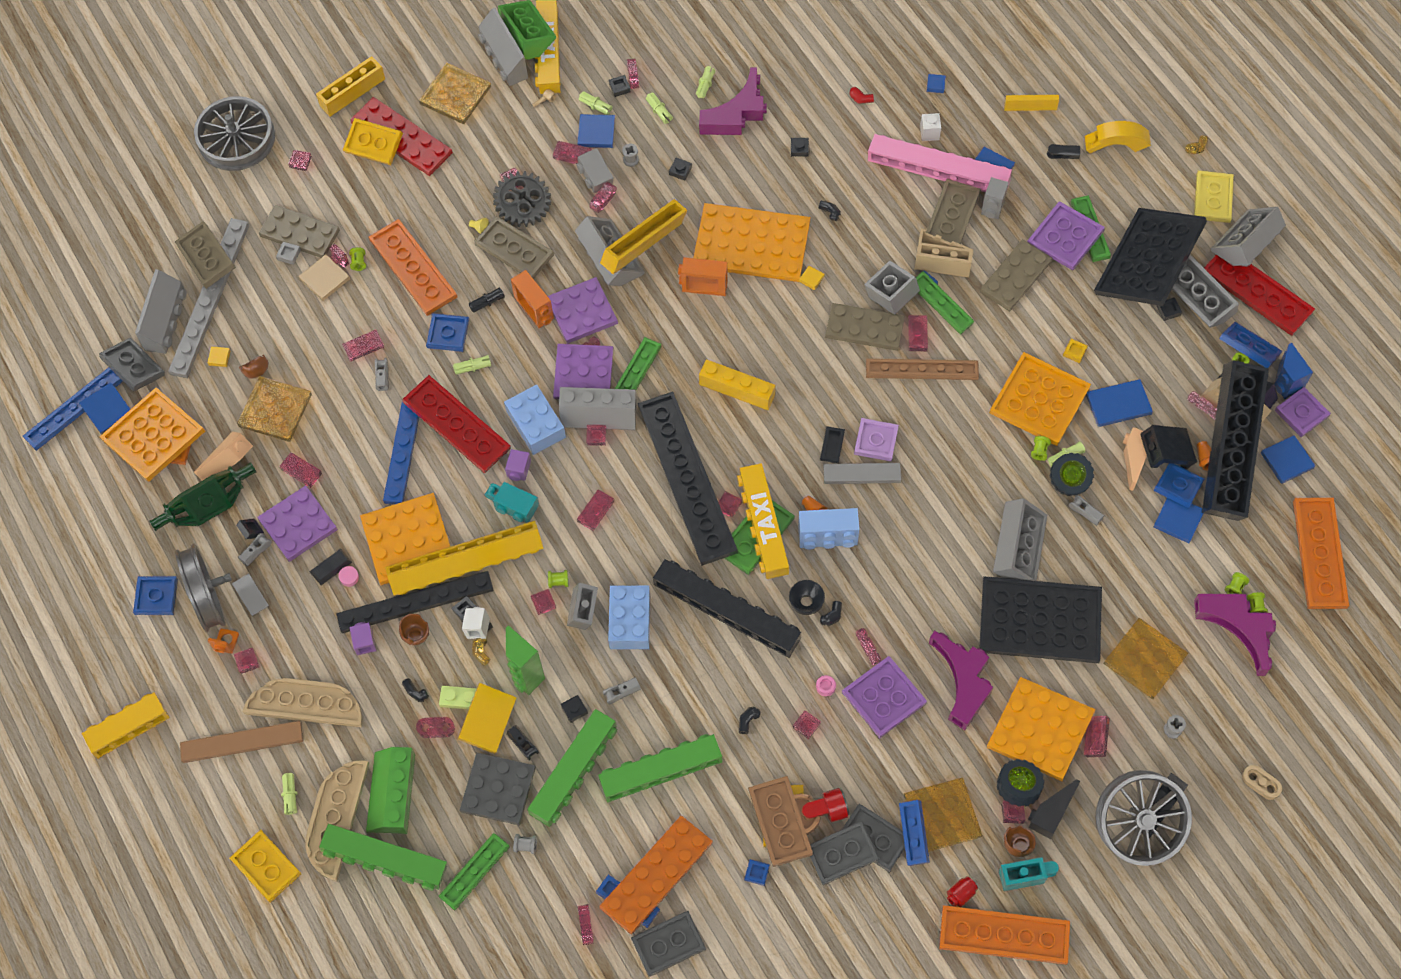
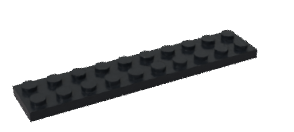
[638,391,738,566]

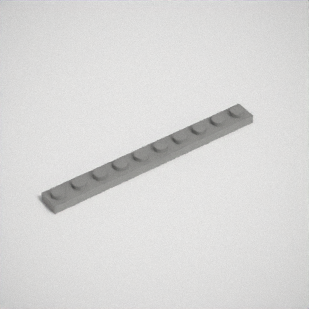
[168,218,249,379]

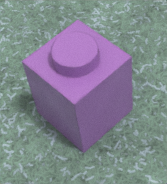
[505,449,531,481]
[350,622,376,656]

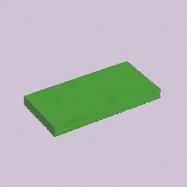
[724,500,795,575]

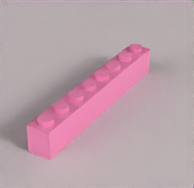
[868,134,1012,192]

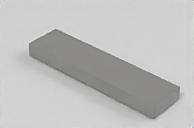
[824,463,901,484]

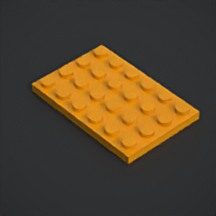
[693,203,811,282]

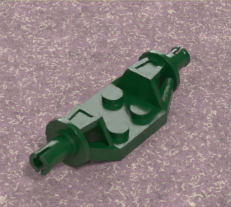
[149,462,257,531]

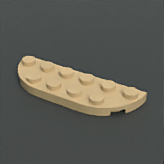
[242,678,362,728]
[305,761,369,882]

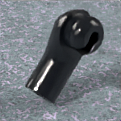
[818,200,841,221]
[820,601,842,626]
[402,678,429,702]
[739,707,761,734]

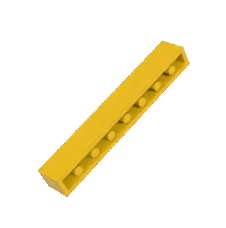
[385,521,544,595]

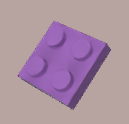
[1275,387,1331,437]

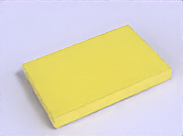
[1194,170,1234,223]

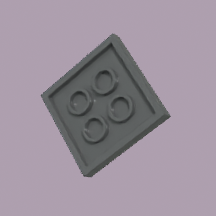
[460,752,536,826]

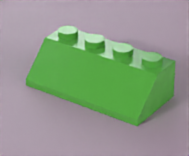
[498,0,556,60]
[506,625,545,695]
[366,747,415,834]

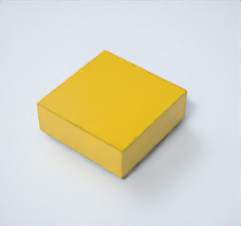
[799,266,824,290]
[1063,339,1088,363]
[207,346,231,367]

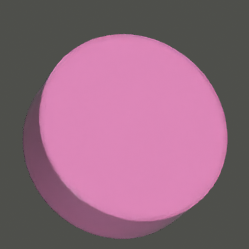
[339,566,359,587]
[816,675,836,697]

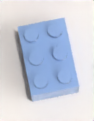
[504,385,566,455]
[798,508,860,550]
[608,585,650,649]

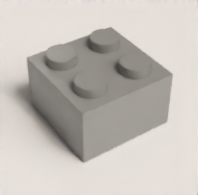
[864,261,920,315]

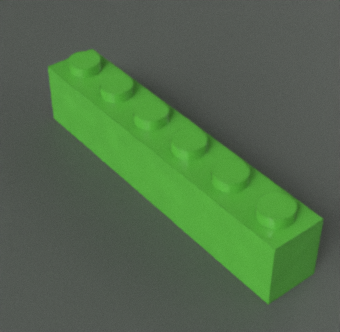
[527,709,617,827]
[598,734,722,803]
[319,824,447,891]

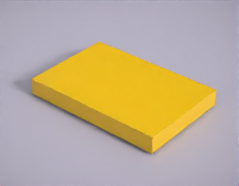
[343,118,403,166]
[458,683,517,754]
[229,830,301,903]

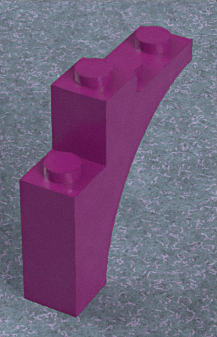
[699,67,767,135]
[1194,594,1276,676]
[929,630,993,731]

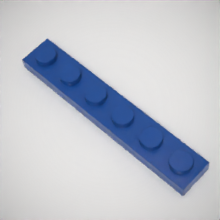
[23,367,123,451]
[383,401,419,505]

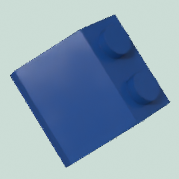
[1274,343,1313,399]

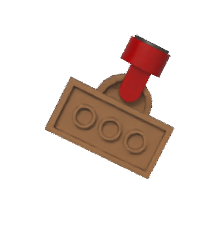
[748,776,849,867]

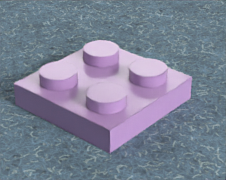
[854,418,899,462]

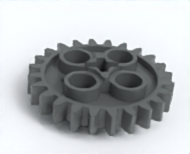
[493,171,551,227]

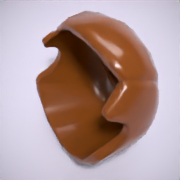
[239,355,269,379]
[399,614,429,646]
[1004,825,1036,857]

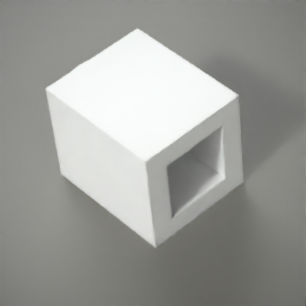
[920,113,941,141]
[462,607,490,639]

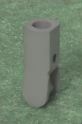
[375,358,388,391]
[1069,495,1105,526]
[238,533,272,567]
[603,677,641,704]

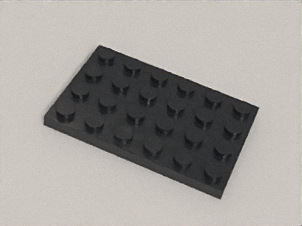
[1094,208,1207,306]
[979,576,1102,664]

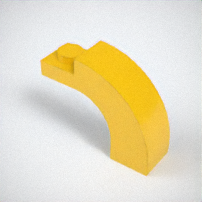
[1084,121,1151,154]

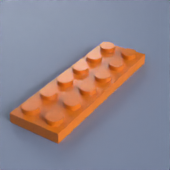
[368,219,458,316]
[1293,498,1349,609]
[600,816,713,935]
[939,905,1070,965]

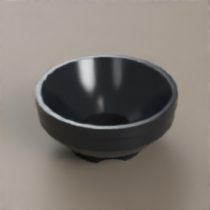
[789,580,825,615]

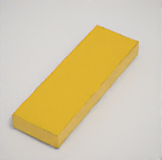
[1004,95,1059,111]

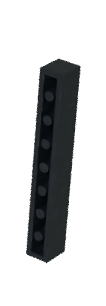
[653,559,802,658]

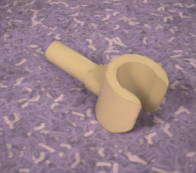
[532,89,556,108]

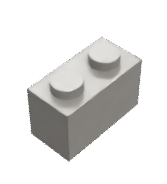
[576,148,613,193]
[981,177,1009,219]
[567,583,598,630]

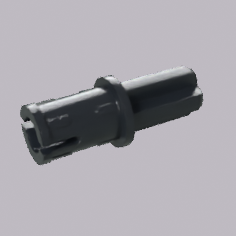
[469,287,505,313]

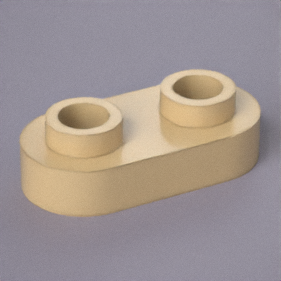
[1242,765,1282,800]

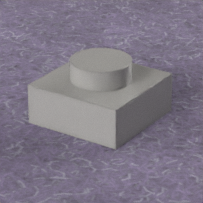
[276,242,301,265]

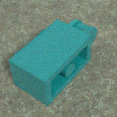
[484,482,539,523]
[999,857,1059,891]

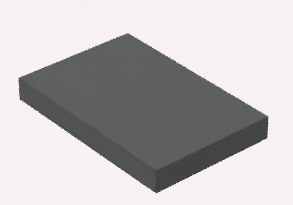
[99,338,165,392]
[842,803,905,872]
[810,821,880,886]
[631,911,706,977]

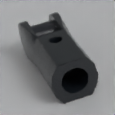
[1047,144,1080,159]
[506,725,539,761]

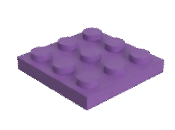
[1027,201,1105,271]
[548,277,618,344]
[553,344,614,399]
[257,485,338,562]
[842,656,927,739]

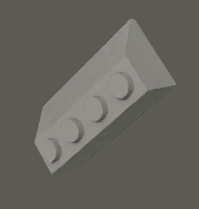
[478,8,528,86]
[1211,207,1286,266]
[575,216,645,286]
[1172,255,1239,328]
[135,269,187,354]
[559,387,637,430]
[993,498,1047,581]

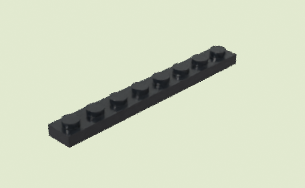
[336,571,494,633]

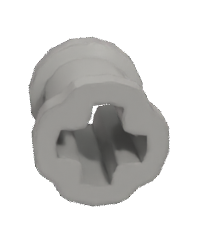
[622,143,639,167]
[1164,715,1186,739]
[513,834,537,854]

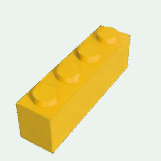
[316,56,385,117]
[699,359,776,410]
[81,692,170,759]

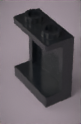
[1140,425,1197,470]

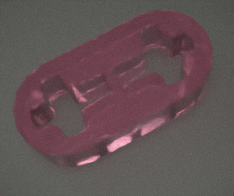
[627,58,639,89]
[590,182,617,213]
[416,717,455,738]
[578,904,594,945]

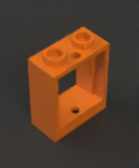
[678,257,728,296]
[511,270,554,328]

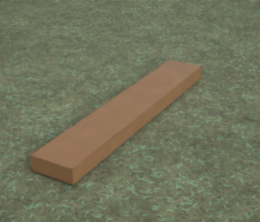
[866,359,979,380]
[180,721,303,763]

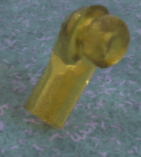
[1185,135,1208,154]
[472,638,490,666]

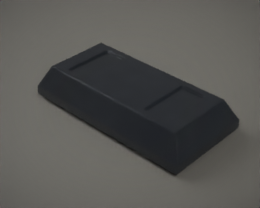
[820,426,845,464]
[309,549,352,585]

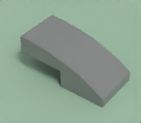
[232,573,269,616]

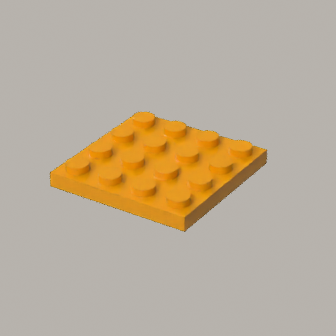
[989,352,1091,446]
[100,388,205,482]
[360,493,450,585]
[987,677,1095,782]

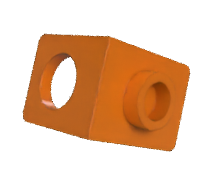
[208,628,239,654]

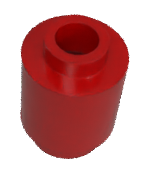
[947,876,978,907]

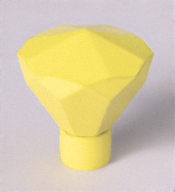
[469,218,489,234]

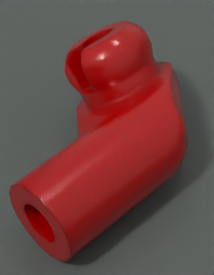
[849,87,874,104]

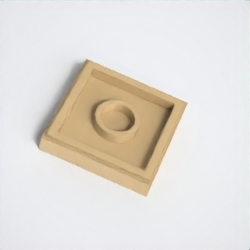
[298,254,350,301]

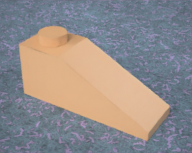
[1123,427,1147,491]
[193,431,253,481]

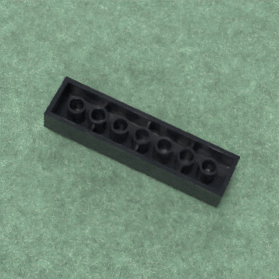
[1202,360,1269,521]

